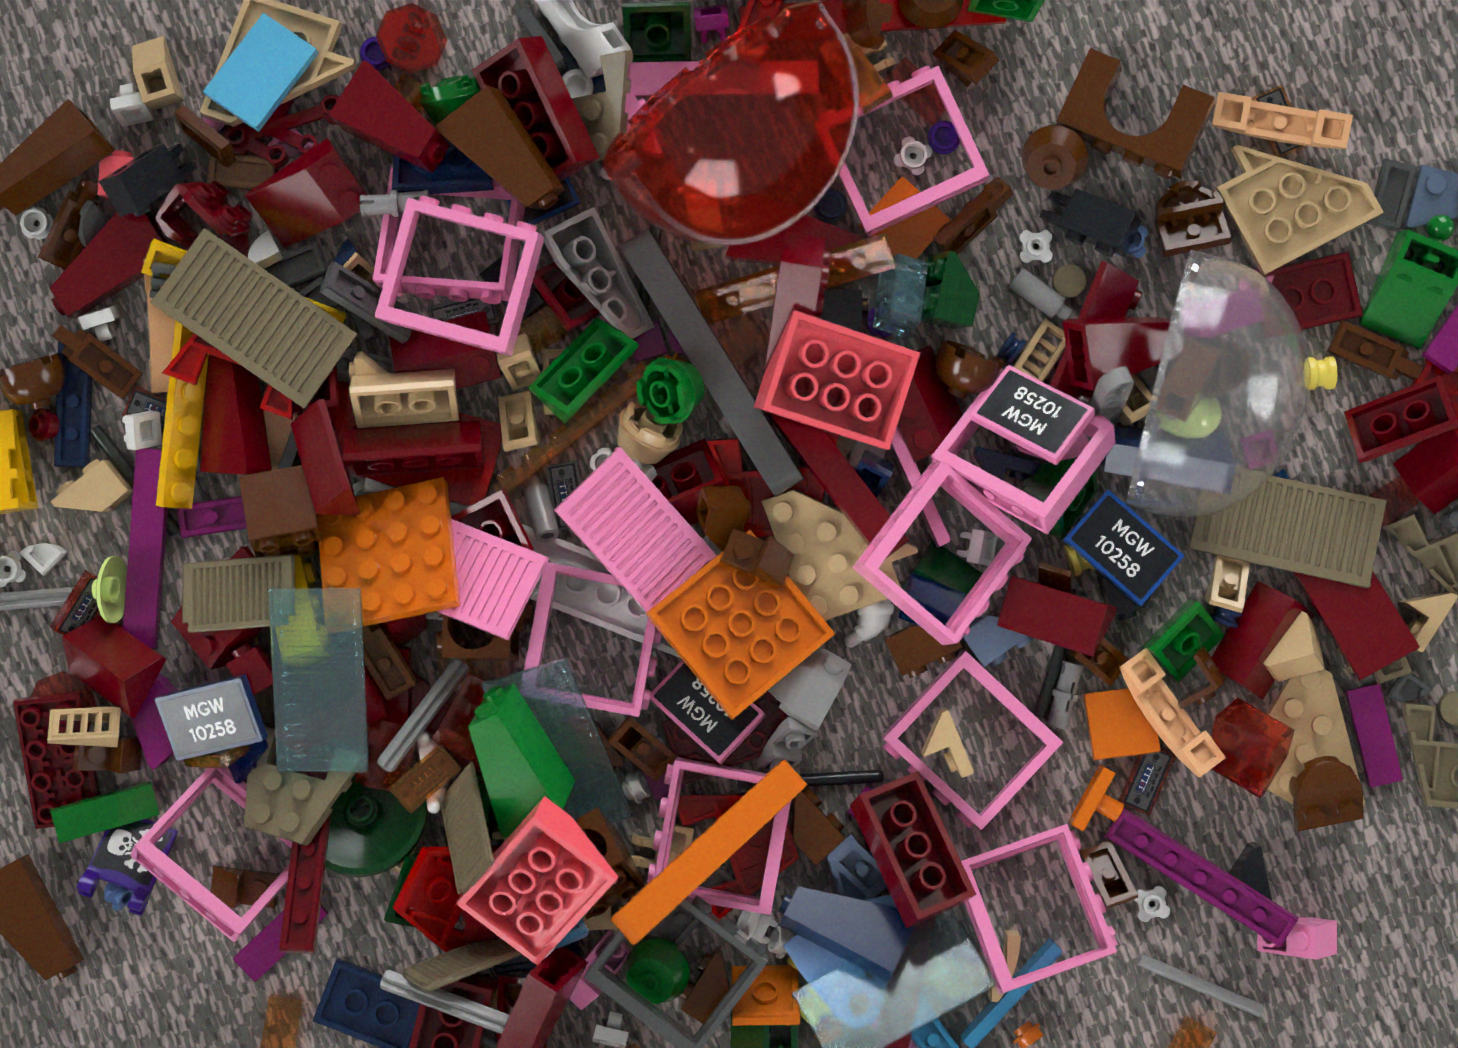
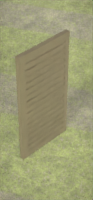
[151,228,358,409]
[1188,468,1387,588]

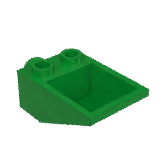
[1358,214,1458,349]

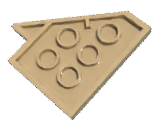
[199,0,357,127]
[1215,145,1384,277]
[762,489,918,621]
[1234,669,1365,806]

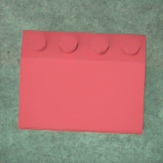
[754,310,920,450]
[456,796,618,965]

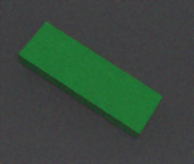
[50,781,160,844]

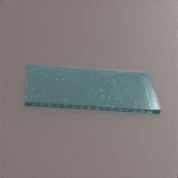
[269,587,369,772]
[481,658,633,823]
[792,909,997,1048]

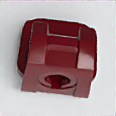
[156,180,253,243]

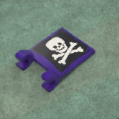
[76,819,178,917]

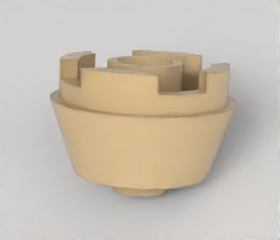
[617,401,683,464]

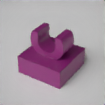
[693,4,729,43]

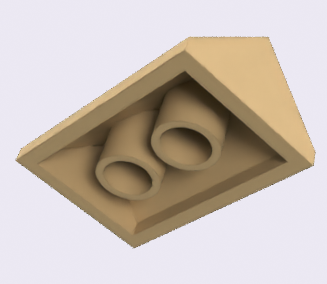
[349,369,459,428]

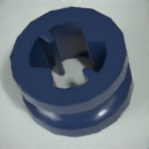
[996,332,1026,365]
[1210,605,1243,629]

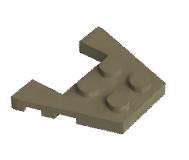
[572,50,633,162]
[1386,512,1458,600]
[1402,702,1458,809]
[244,726,369,846]

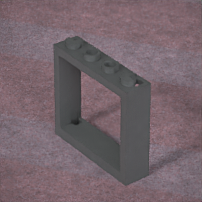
[584,895,768,1048]

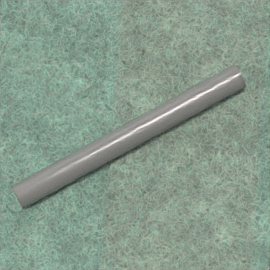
[1136,953,1264,1017]

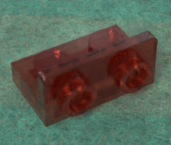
[355,719,417,793]

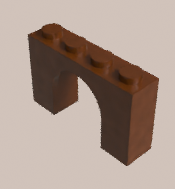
[1056,48,1215,179]

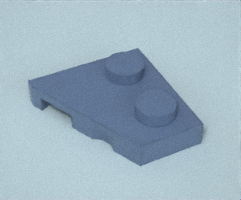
[1404,165,1458,229]
[827,834,887,900]

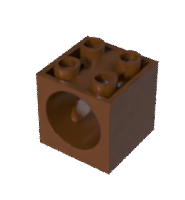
[238,465,322,557]
[436,612,520,662]
[575,807,645,920]

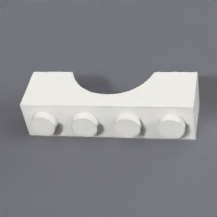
[535,0,632,79]

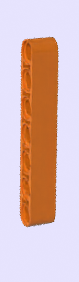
[610,759,807,945]

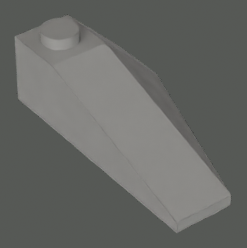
[540,207,655,339]
[765,647,852,731]

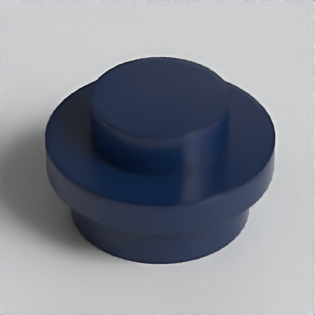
[814,189,847,223]

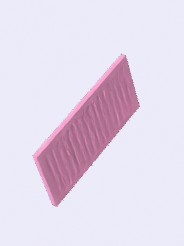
[554,447,717,612]
[437,519,549,641]

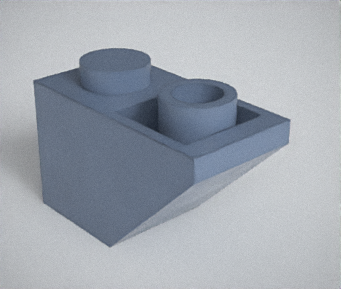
[962,614,1034,668]

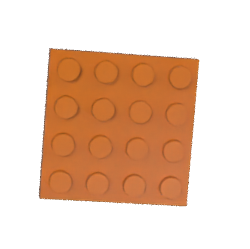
[316,477,461,634]
[646,530,835,720]

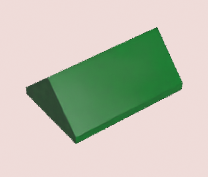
[528,317,639,424]

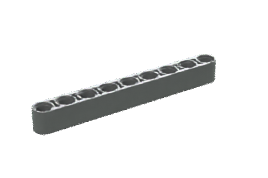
[620,228,804,496]

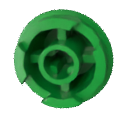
[419,75,481,126]
[636,358,704,424]
[625,938,689,1004]

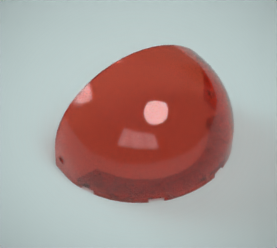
[603,0,859,245]

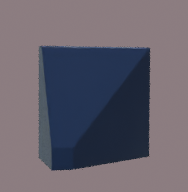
[333,239,362,266]

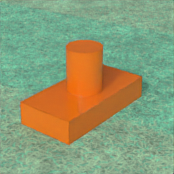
[1068,764,1124,831]

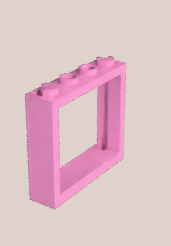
[816,66,989,237]
[372,167,525,304]
[374,195,545,356]
[931,369,1115,534]
[852,460,1032,645]
[520,562,662,717]
[882,649,1063,830]
[647,757,791,915]
[130,759,292,943]
[961,824,1118,995]

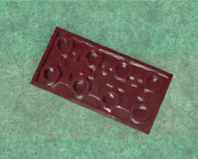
[1293,571,1420,681]
[13,691,100,829]
[662,691,790,784]

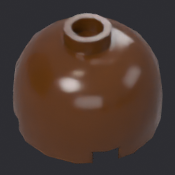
[935,340,1005,399]
[0,353,66,410]

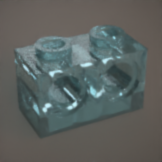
[873,253,928,337]

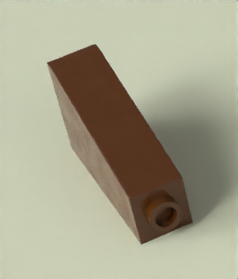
[435,86,565,210]
[0,99,115,216]
[0,854,84,981]

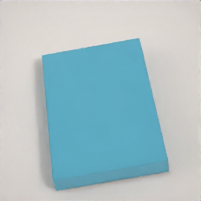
[203,13,319,132]

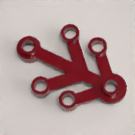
[222,95,340,168]

